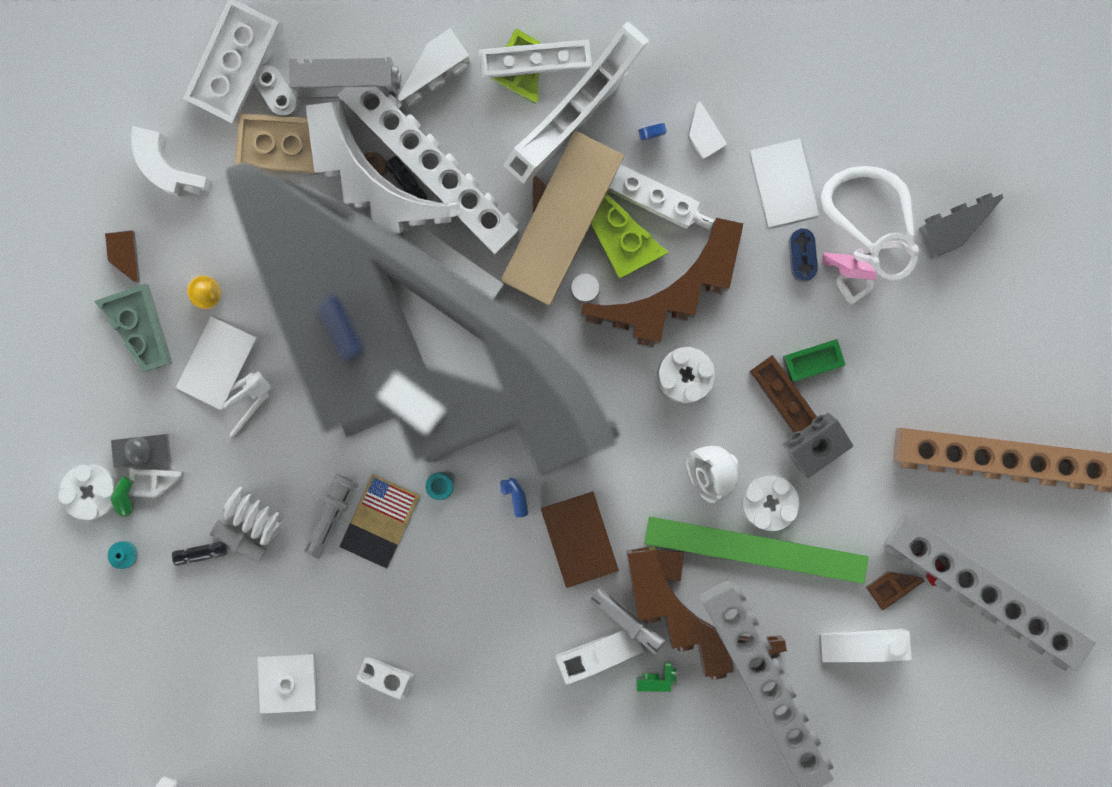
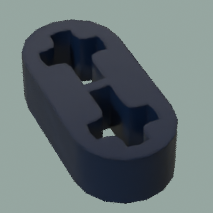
[789,228,818,282]

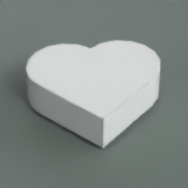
[836,274,874,305]

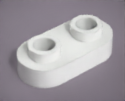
[254,65,298,117]

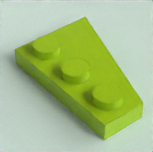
[591,193,669,279]

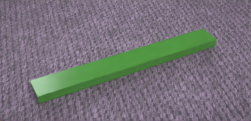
[644,516,869,584]

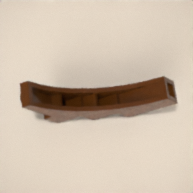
[581,217,744,348]
[626,546,787,680]

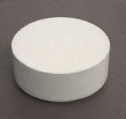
[571,274,599,302]

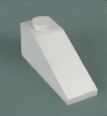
[820,628,912,662]

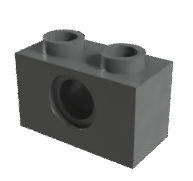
[782,413,854,478]

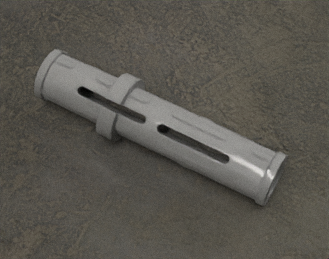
[590,587,666,654]

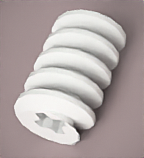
[222,486,285,546]

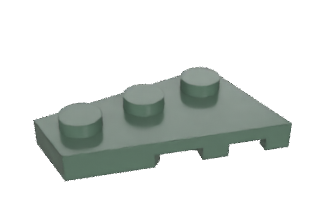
[95,284,172,372]

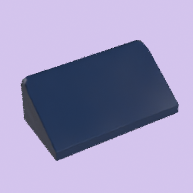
[319,295,365,361]

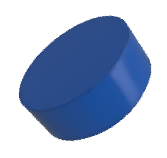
[638,123,667,140]

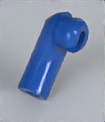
[500,478,528,517]

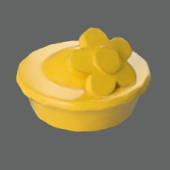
[187,276,221,309]

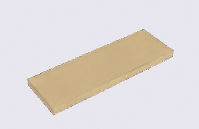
[501,130,625,306]

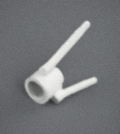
[222,371,272,437]

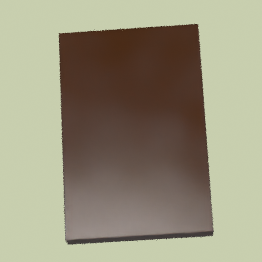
[540,491,619,588]

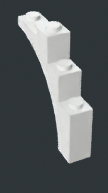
[503,22,649,184]
[306,101,460,237]

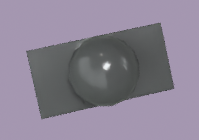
[111,434,171,468]

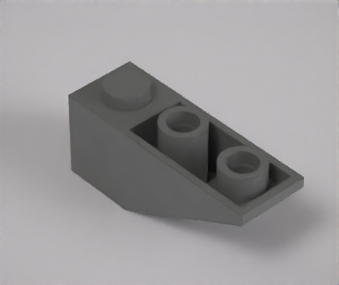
[919,193,1004,259]

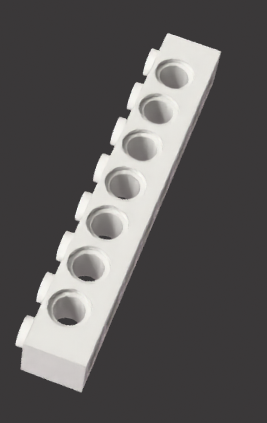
[338,87,519,256]

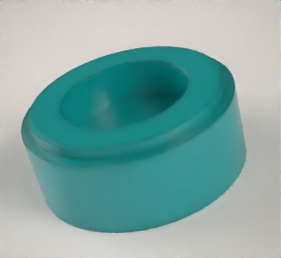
[425,472,454,500]

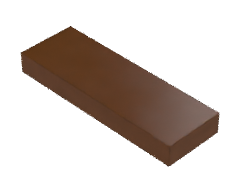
[749,355,817,433]

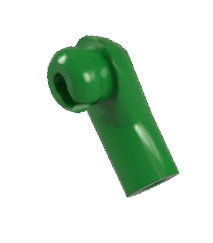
[110,476,134,517]

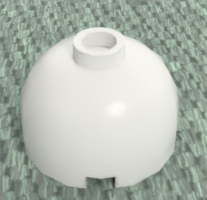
[686,446,739,503]

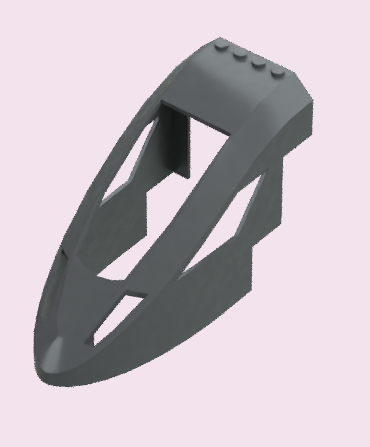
[226,162,620,476]

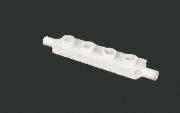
[608,165,714,230]

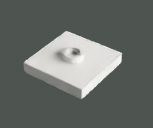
[257,654,317,714]

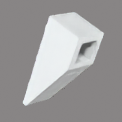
[397,28,470,107]
[556,629,644,685]

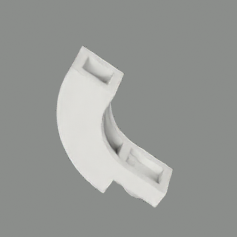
[131,126,212,197]

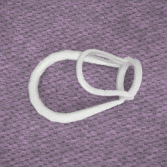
[820,166,919,280]

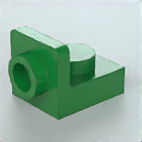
[636,661,676,692]

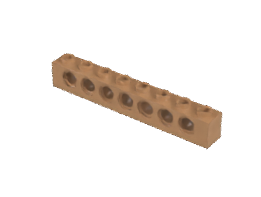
[893,428,1112,493]

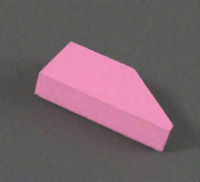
[822,253,877,280]

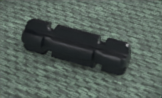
[385,156,427,200]
[172,542,227,566]

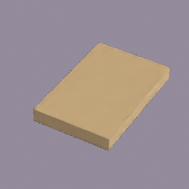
[235,113,319,175]

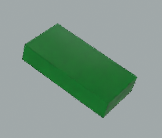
[783,339,846,382]

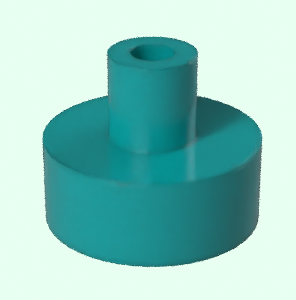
[107,541,138,569]

